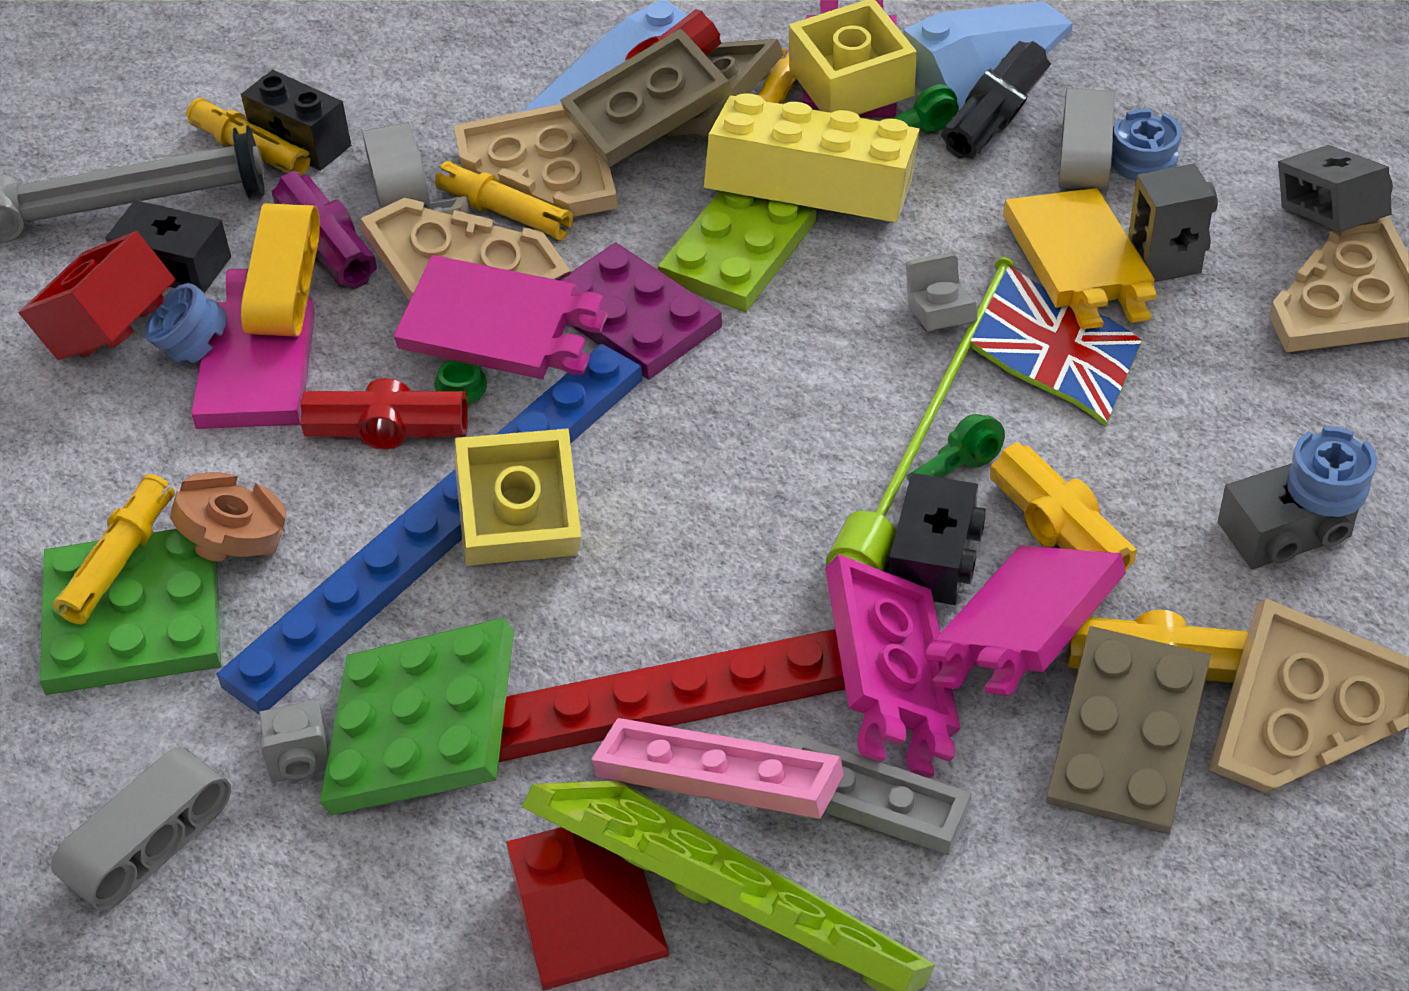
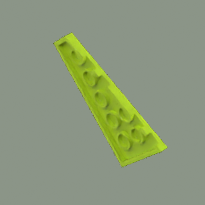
[522,780,936,991]

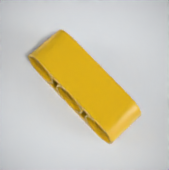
[241,203,320,336]

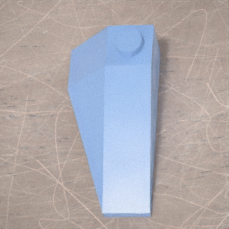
[521,0,687,112]
[903,1,1073,110]

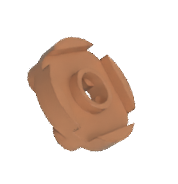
[169,472,286,561]

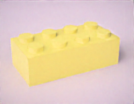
[704,94,920,223]

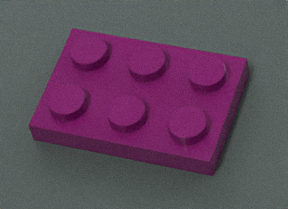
[560,242,722,380]

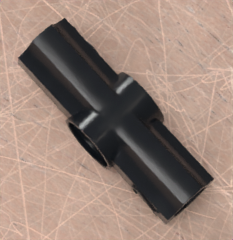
[940,41,1051,159]

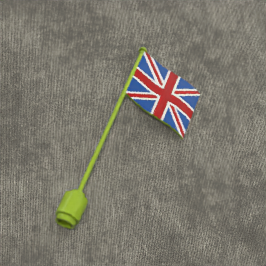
[826,257,1142,571]

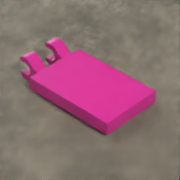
[393,255,607,380]
[191,268,315,429]
[925,545,1126,696]
[825,554,960,778]

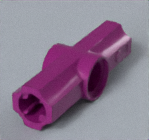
[271,171,377,290]

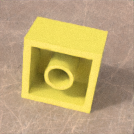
[789,0,917,115]
[454,429,581,566]

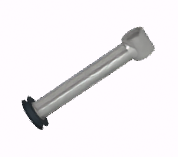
[0,125,264,242]

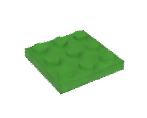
[40,529,221,695]
[320,617,514,815]

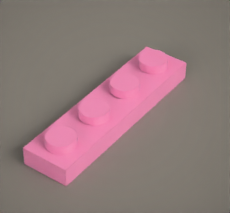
[591,718,844,819]

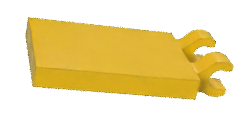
[1003,188,1157,329]

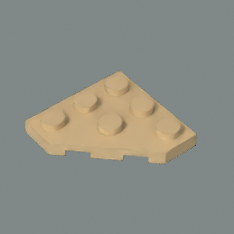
[453,104,619,217]
[360,197,571,301]
[1269,216,1409,353]
[1208,598,1409,793]

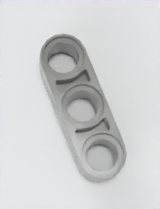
[1058,87,1115,191]
[362,122,430,209]
[51,747,231,911]

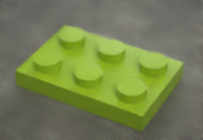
[658,191,816,312]

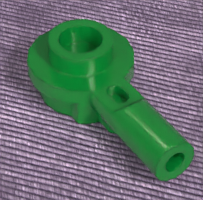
[891,84,959,133]
[434,360,487,405]
[907,414,1005,482]

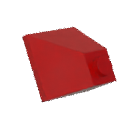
[506,827,669,991]

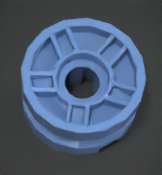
[1111,109,1182,181]
[145,283,227,366]
[1287,427,1377,517]

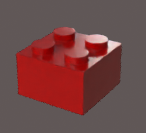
[18,231,176,360]

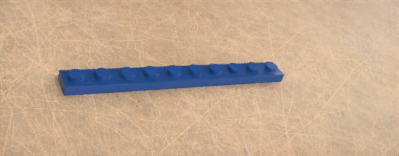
[216,344,642,715]

